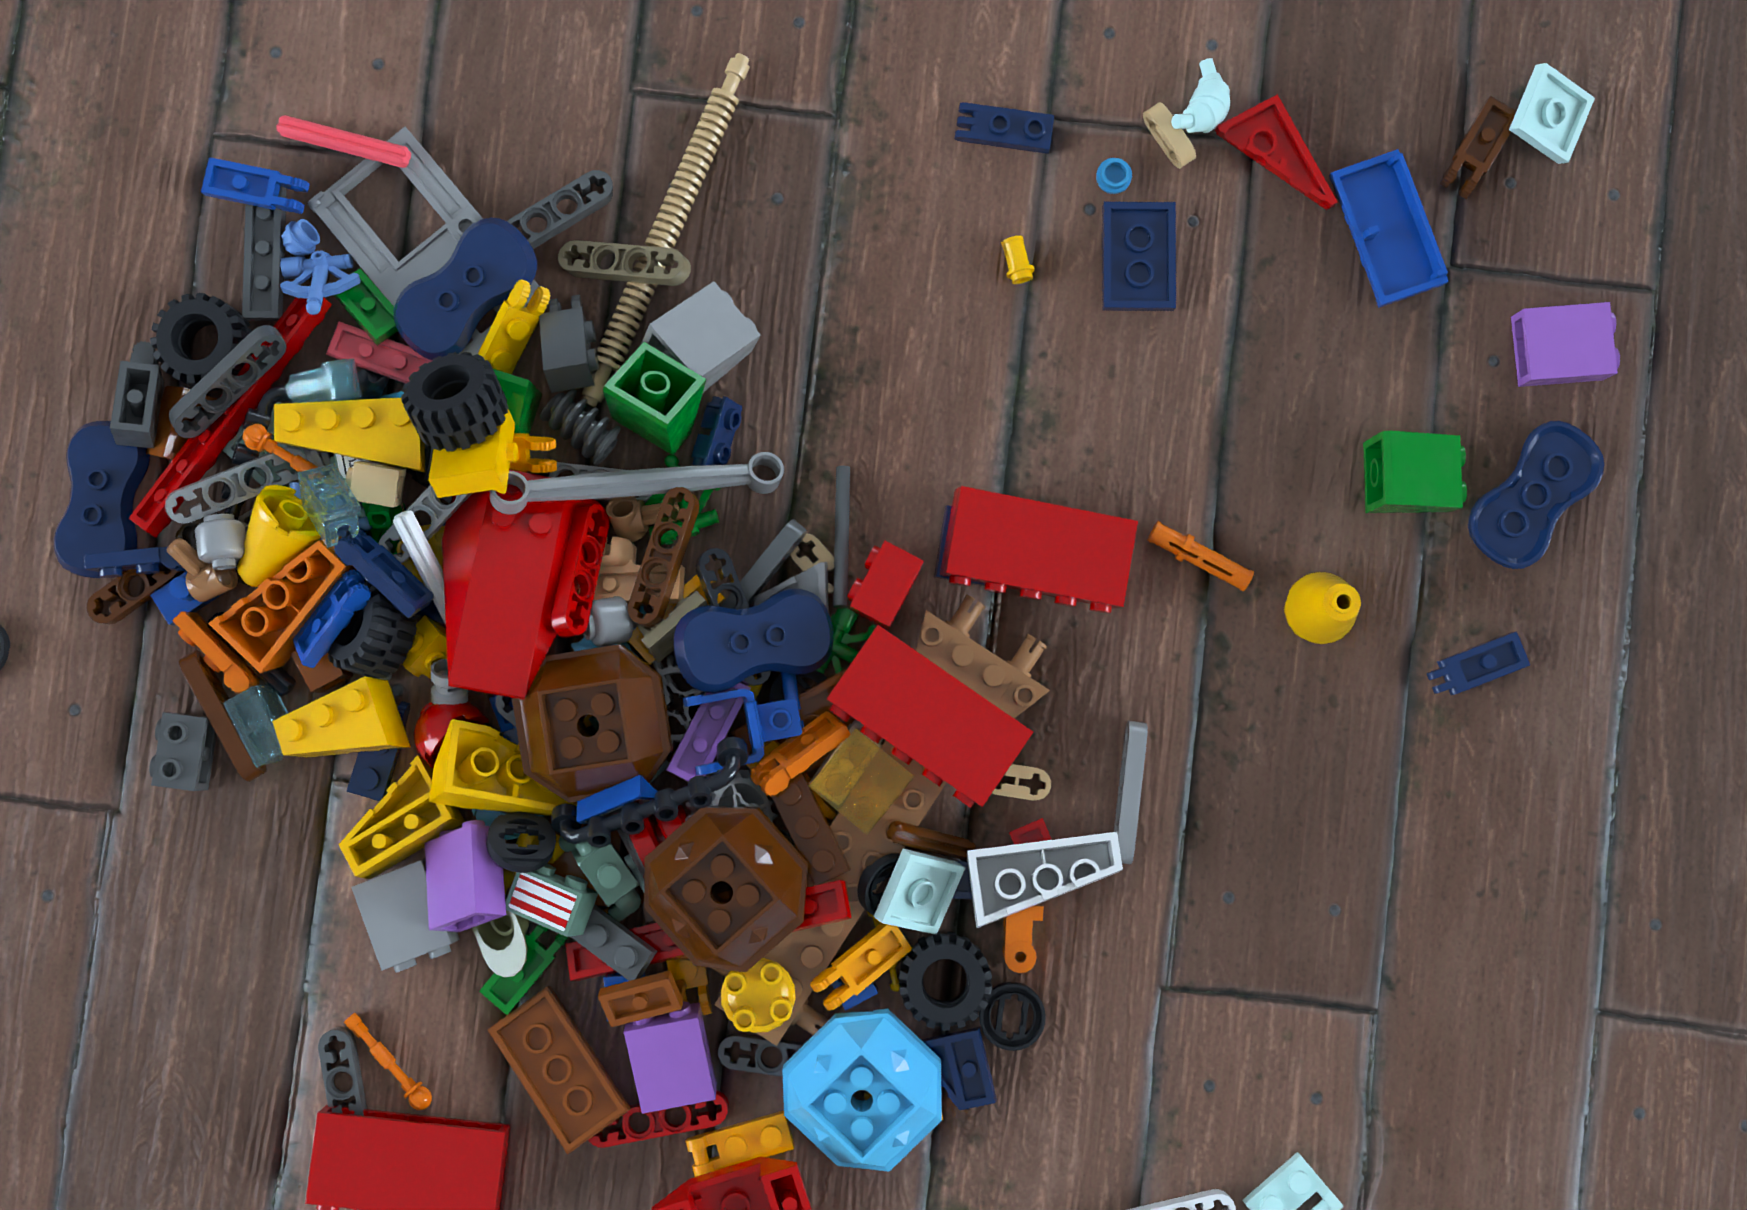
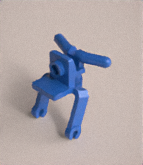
[683,672,804,775]

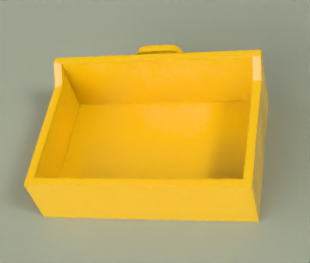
[428,409,518,498]

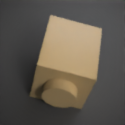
[345,460,407,508]

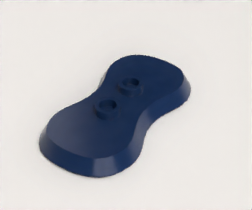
[394,217,537,361]
[54,421,150,578]
[1468,421,1604,569]
[674,589,834,693]

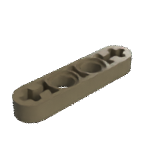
[558,240,691,286]

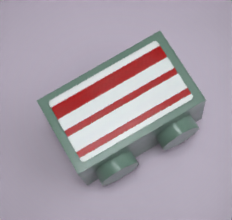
[505,864,598,937]

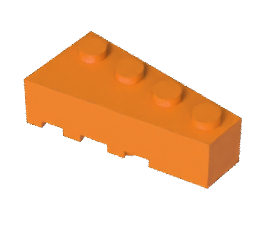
[208,536,357,673]

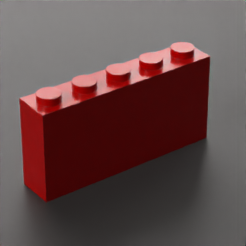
[940,486,1138,614]
[827,625,1033,808]
[305,1105,510,1210]

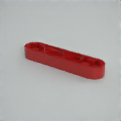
[551,503,609,637]
[588,1090,729,1148]

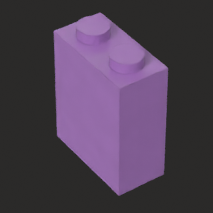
[1511,302,1620,387]
[425,820,506,932]
[624,1002,717,1114]

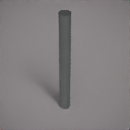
[833,466,850,609]

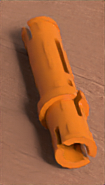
[1147,521,1254,592]

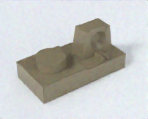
[637,591,709,663]

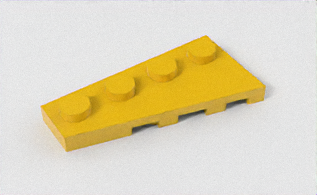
[274,398,425,472]

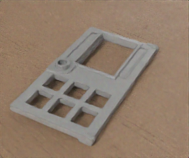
[307,126,540,356]

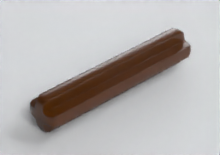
[886,821,976,861]

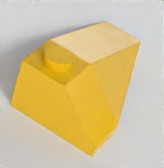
[429,719,577,816]

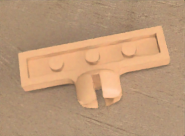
[577,537,685,604]

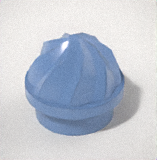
[281,219,320,256]

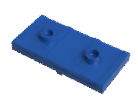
[1329,149,1449,308]

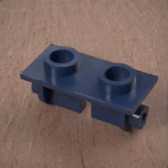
[691,396,743,466]

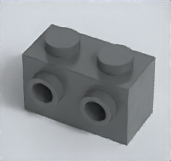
[149,712,217,791]

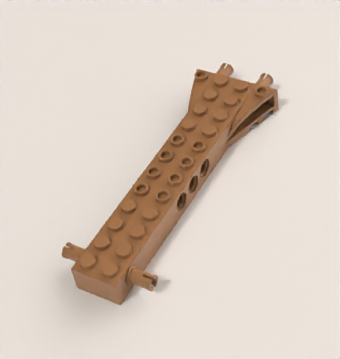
[712,594,1050,1046]

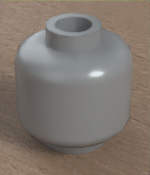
[195,514,246,570]
[583,596,638,647]

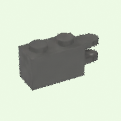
[539,294,599,393]
[110,341,164,448]

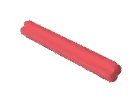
[276,115,411,168]

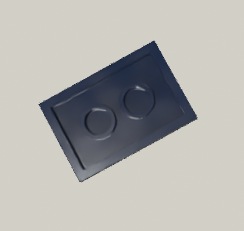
[1102,202,1176,311]

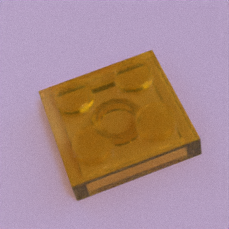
[809,728,915,835]

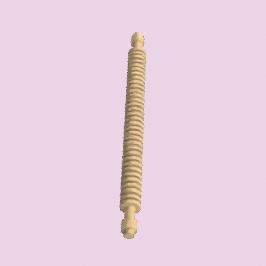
[582,53,750,408]

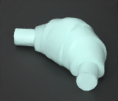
[1171,58,1230,133]

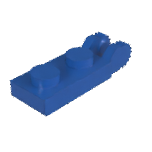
[201,157,310,214]
[293,569,371,668]

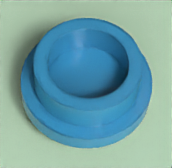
[1096,158,1132,194]

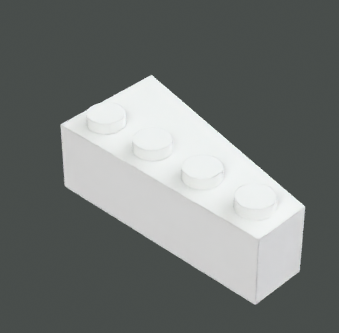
[966,832,1123,928]

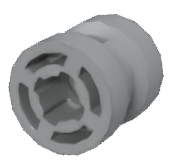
[431,658,468,705]

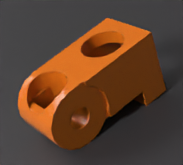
[1002,903,1044,973]

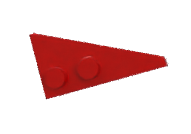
[1215,94,1338,210]

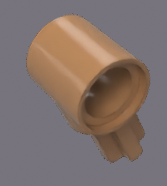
[606,496,680,542]
[167,538,238,602]

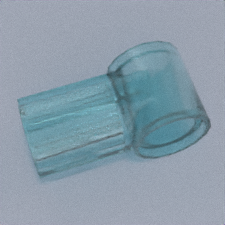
[286,359,362,403]

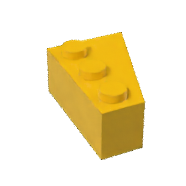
[272,676,411,757]
[339,755,465,879]

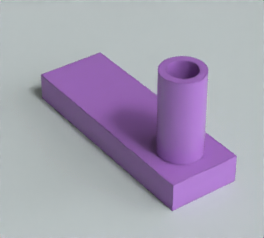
[666,683,750,782]

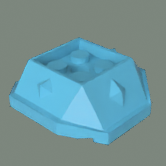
[782,1008,942,1172]

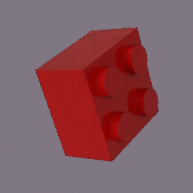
[847,540,924,631]

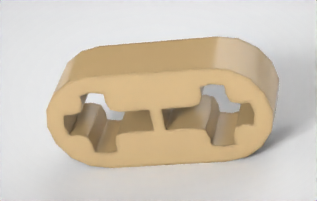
[1143,102,1196,169]
[791,533,834,594]
[992,764,1051,801]

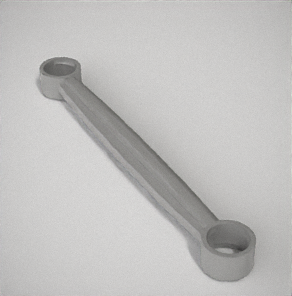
[490,452,784,515]

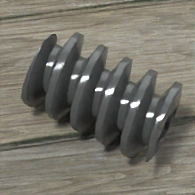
[540,389,621,466]

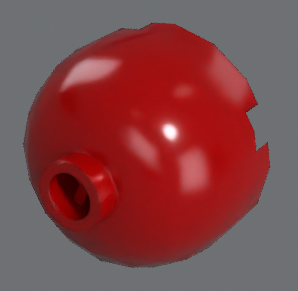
[413,701,489,769]

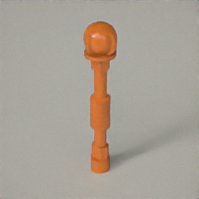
[243,424,350,500]
[344,1013,432,1110]

